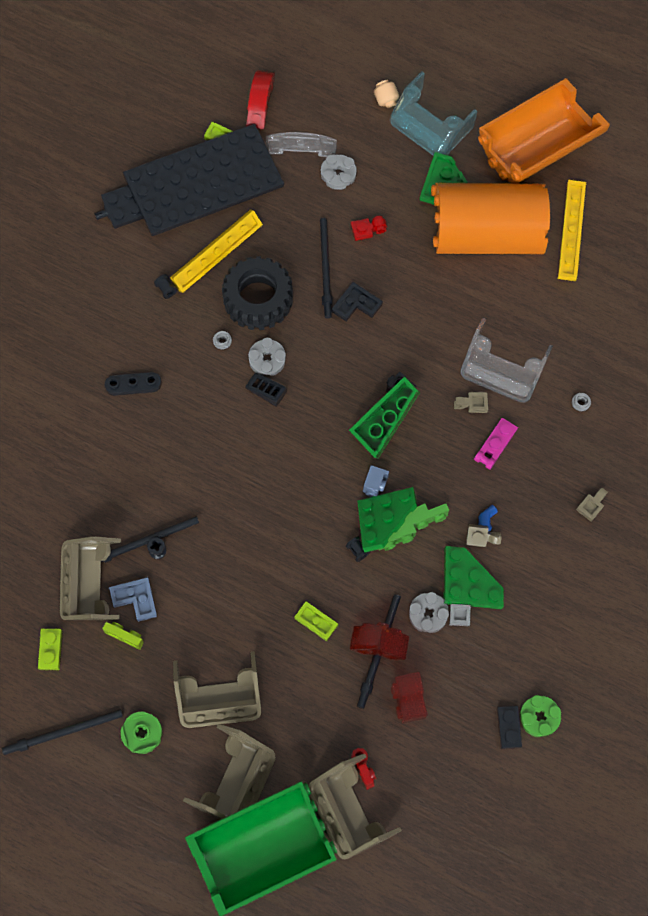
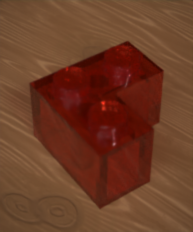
[350,623,409,660]
[391,672,428,724]

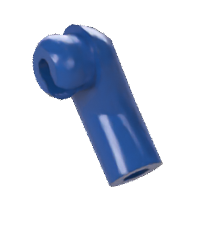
[478,505,498,532]

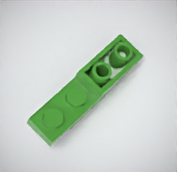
[379,504,449,551]

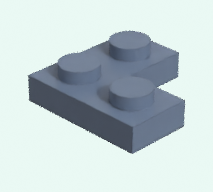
[109,578,157,622]

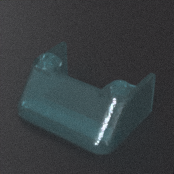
[390,71,477,156]

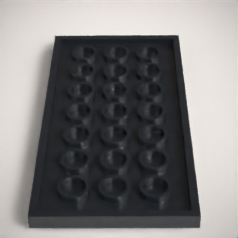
[123,124,284,236]

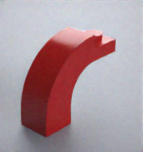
[246,70,275,129]

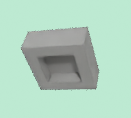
[449,604,471,626]

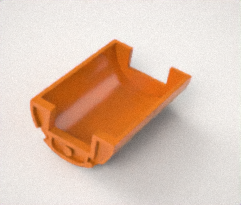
[478,78,610,183]
[431,183,550,254]

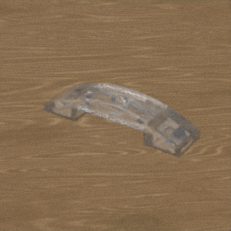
[266,132,337,157]

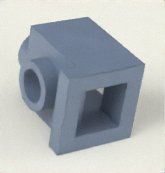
[363,466,389,497]

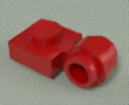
[351,216,387,241]
[351,748,376,790]

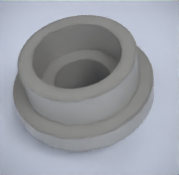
[213,331,232,349]
[572,393,591,411]

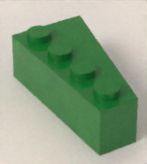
[349,377,420,459]

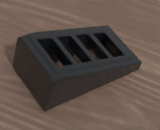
[245,372,287,407]

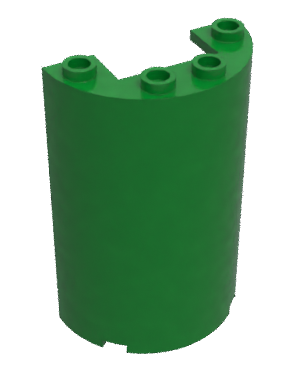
[185,781,338,916]

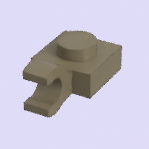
[454,392,488,413]
[576,488,608,522]
[466,524,502,547]

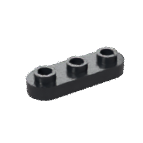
[105,372,162,396]

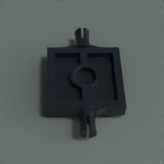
[94,186,143,229]

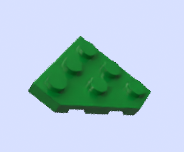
[419,152,468,205]
[357,487,417,552]
[444,546,504,609]

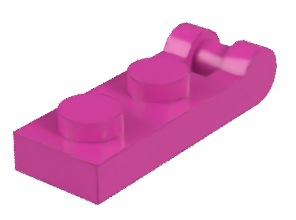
[474,418,518,470]

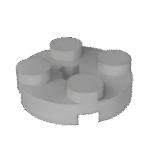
[321,155,356,190]
[248,338,286,376]
[409,592,449,633]

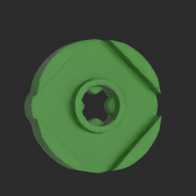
[520,695,561,737]
[121,712,162,754]

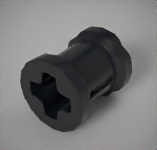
[154,274,178,299]
[346,536,371,562]
[147,537,167,559]

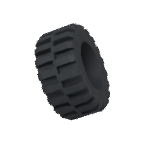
[222,256,293,330]

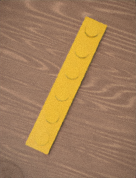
[558,180,586,281]
[170,210,263,293]

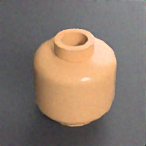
[374,80,399,108]

